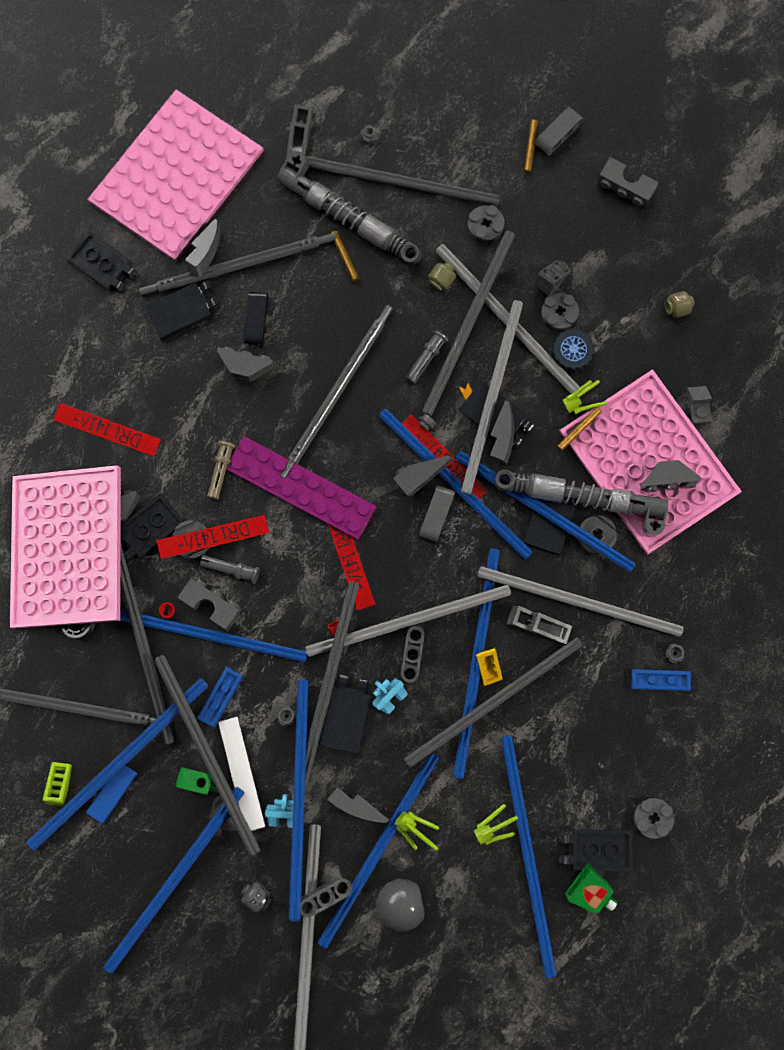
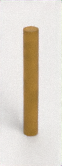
[524,120,538,173]
[331,231,360,282]
[557,407,602,451]

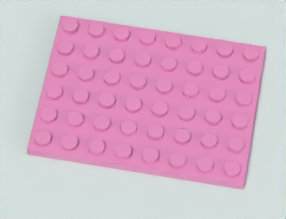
[88,90,263,262]
[559,370,742,555]
[10,466,121,629]

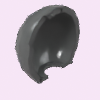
[376,879,424,932]

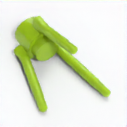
[562,380,608,414]
[474,804,518,845]
[395,812,439,851]

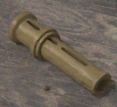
[207,441,235,500]

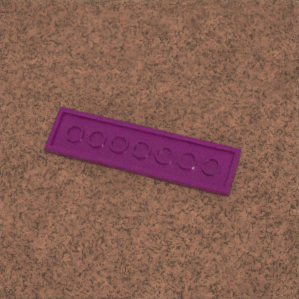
[226,436,377,541]

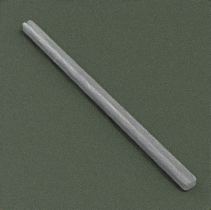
[436,244,580,394]
[461,300,523,495]
[478,567,683,637]
[306,585,511,657]
[294,825,321,1050]

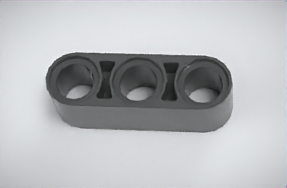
[535,107,583,156]
[419,485,456,542]
[401,626,424,684]
[300,878,352,917]

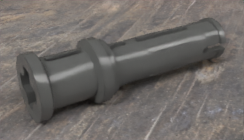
[405,330,448,384]
[200,555,260,584]

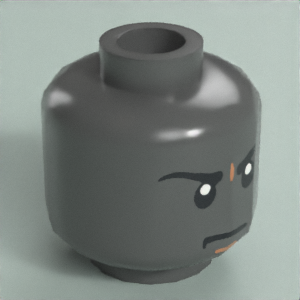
[241,882,272,913]

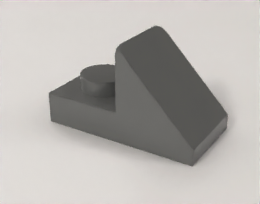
[687,386,712,425]

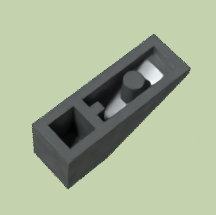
[393,455,455,497]

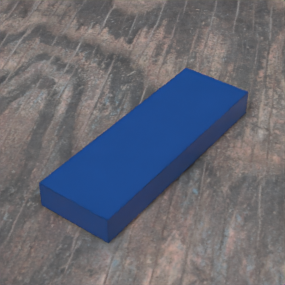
[197,667,244,728]
[631,669,691,691]
[86,765,138,824]

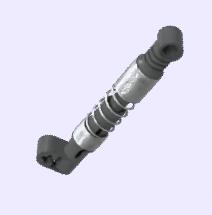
[276,151,422,264]
[494,470,668,537]

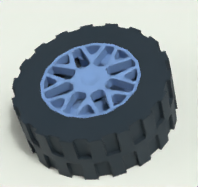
[552,329,594,373]

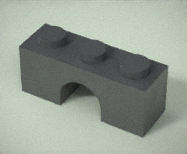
[598,157,659,208]
[178,579,241,632]

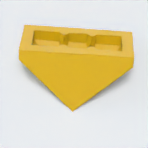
[476,648,503,686]

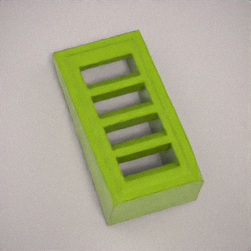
[43,762,72,807]

